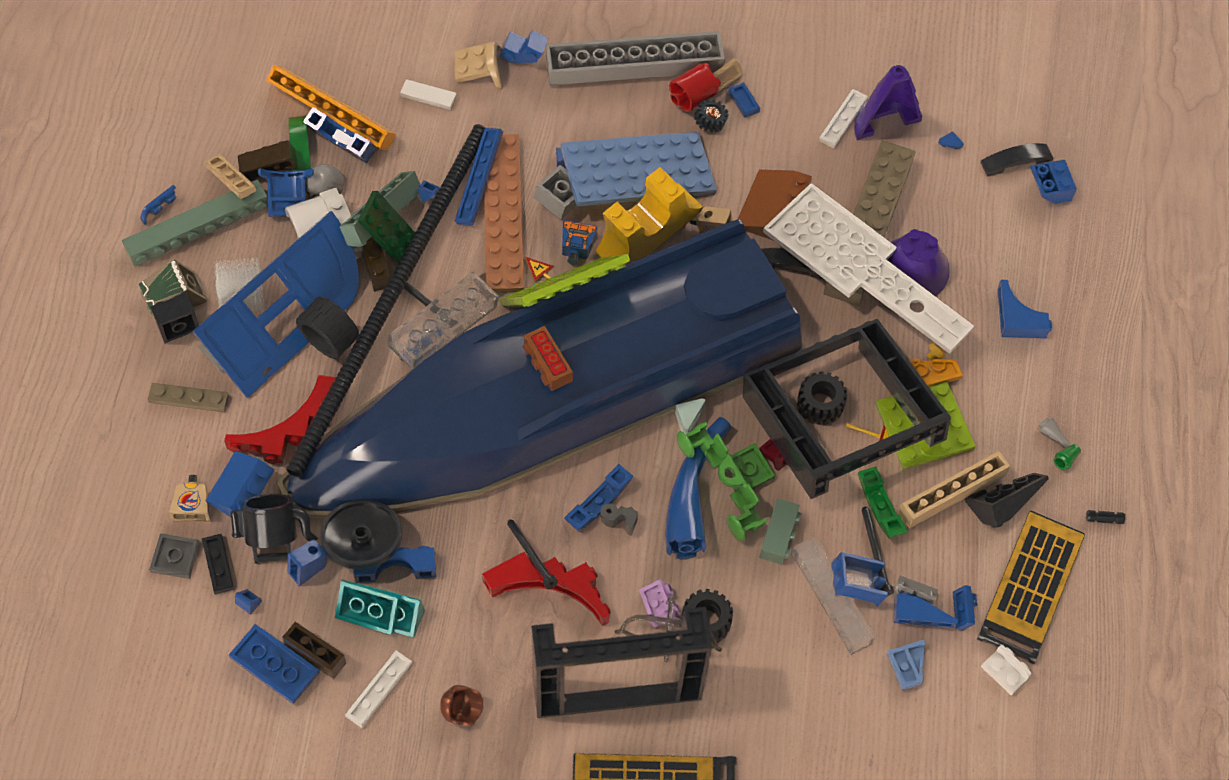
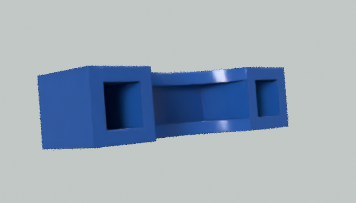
[303,107,376,163]
[354,546,436,583]

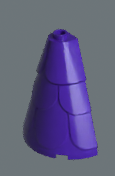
[854,65,923,140]

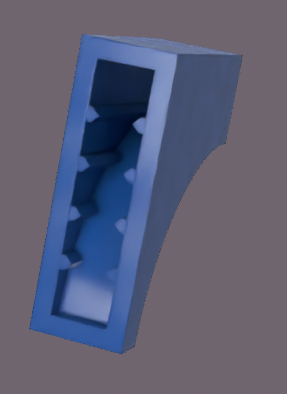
[997,280,1052,338]

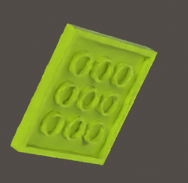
[875,381,976,470]

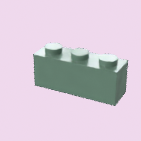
[759,498,802,565]

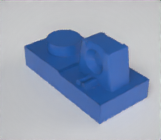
[953,585,978,631]

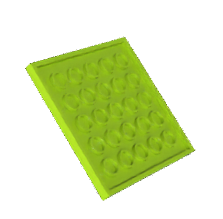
[499,254,630,308]

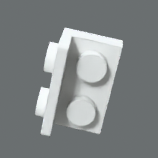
[981,645,1032,695]

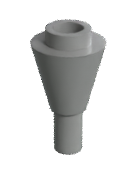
[1039,418,1071,448]

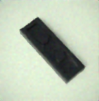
[202,533,235,595]

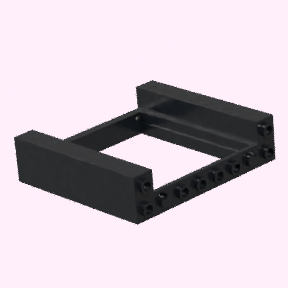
[742,318,951,499]
[531,607,712,718]

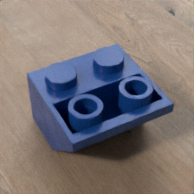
[1030,159,1077,204]

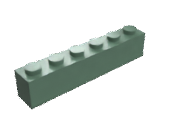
[339,171,420,247]

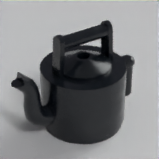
[230,494,319,564]

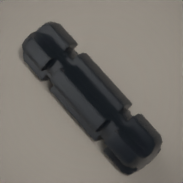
[1086,510,1126,524]

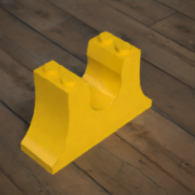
[595,167,703,264]

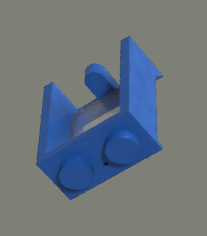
[831,552,888,607]

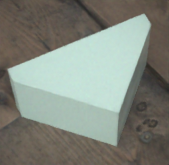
[675,398,705,434]

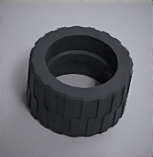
[296,297,359,359]

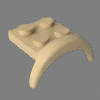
[455,41,502,89]

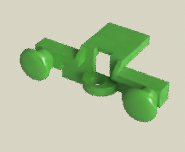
[676,422,775,541]

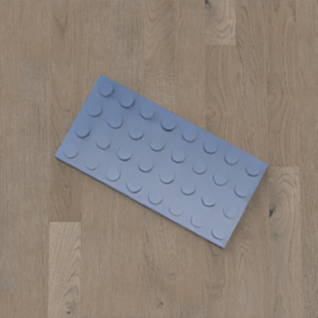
[560,132,717,206]

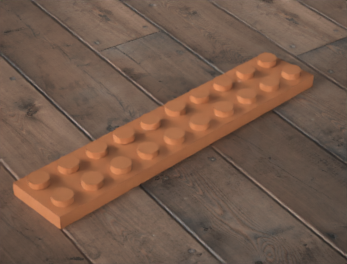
[484,134,524,293]

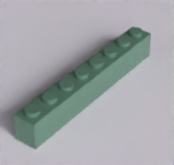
[122,180,268,266]

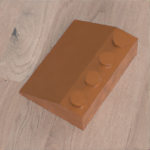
[737,169,812,241]

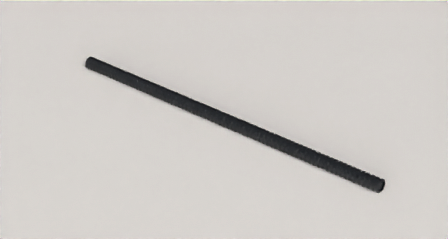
[286,124,485,477]

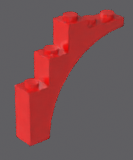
[224,375,335,464]
[482,552,611,626]

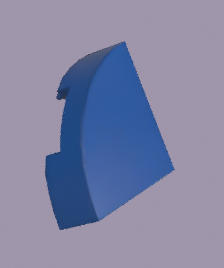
[938,131,964,149]

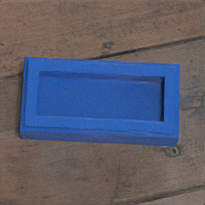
[728,82,760,118]

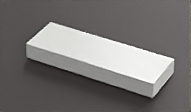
[400,79,456,110]

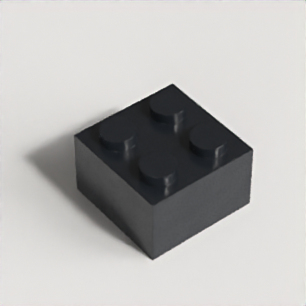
[150,293,199,344]

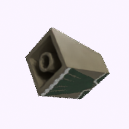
[139,259,208,316]

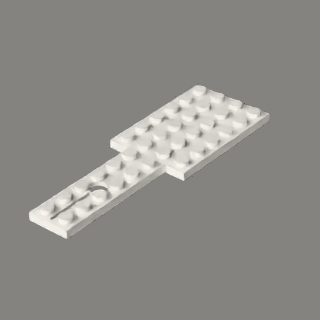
[763,183,974,354]

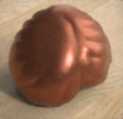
[440,685,484,726]

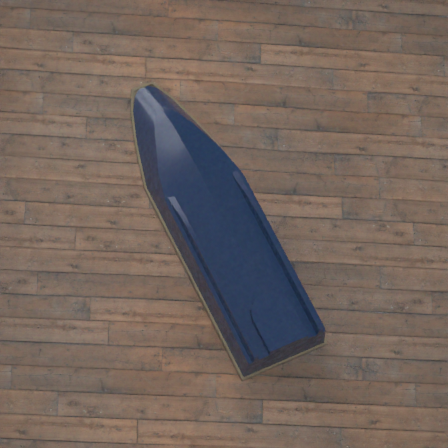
[277,219,805,518]

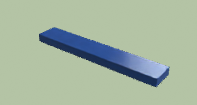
[455,128,503,225]

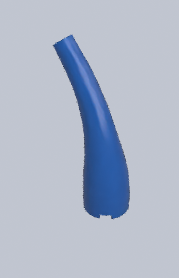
[665,417,732,559]

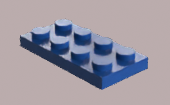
[229,624,320,704]

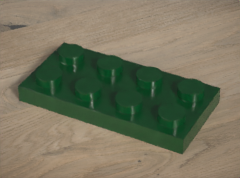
[358,191,415,264]

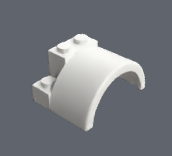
[285,188,363,259]

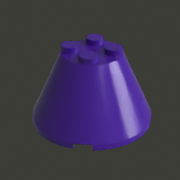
[887,229,950,296]

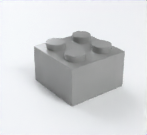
[533,165,576,220]

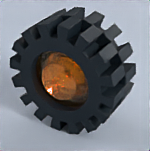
[694,98,729,133]

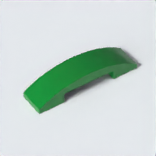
[289,116,311,172]
[858,466,907,538]

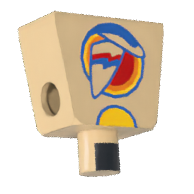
[690,207,733,234]
[169,475,211,521]

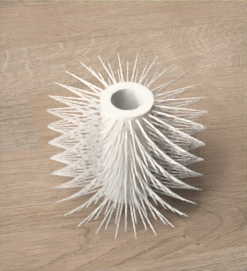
[214,257,264,314]

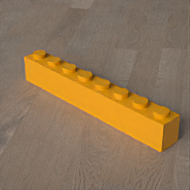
[266,64,396,150]

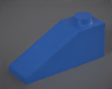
[893,592,957,628]

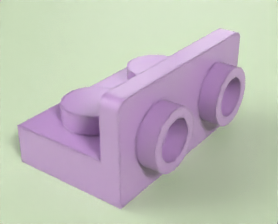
[639,580,680,627]

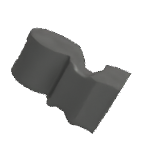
[600,503,638,536]

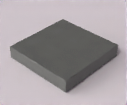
[149,533,200,579]

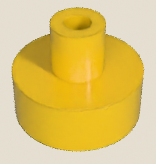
[927,342,947,360]

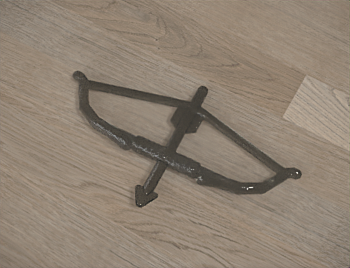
[614,596,722,662]

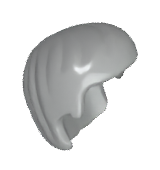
[305,164,344,196]

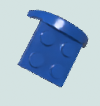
[258,168,314,217]

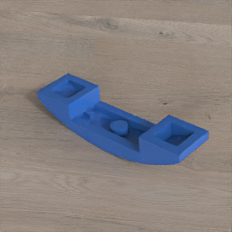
[564,464,633,532]

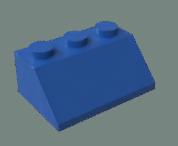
[205,451,275,518]

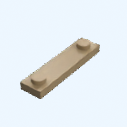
[205,154,256,199]

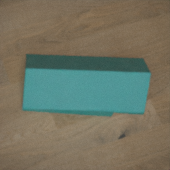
[335,580,425,638]

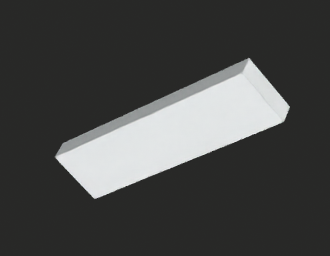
[819,89,868,149]
[345,651,413,728]

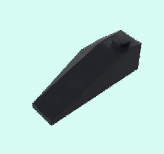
[965,473,1049,528]

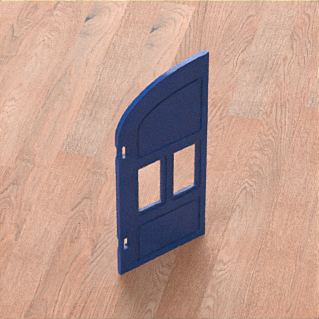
[192,211,359,398]

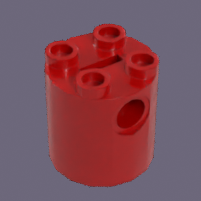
[669,63,721,112]

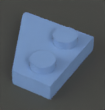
[887,639,925,691]

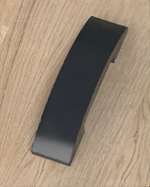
[981,143,1054,176]
[761,248,825,280]

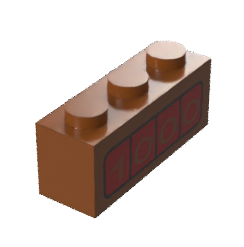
[522,326,573,391]

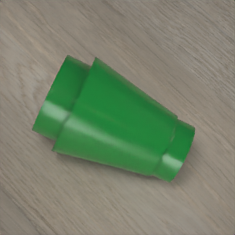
[1054,444,1081,470]

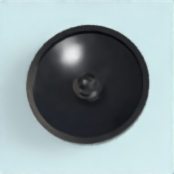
[320,499,402,569]

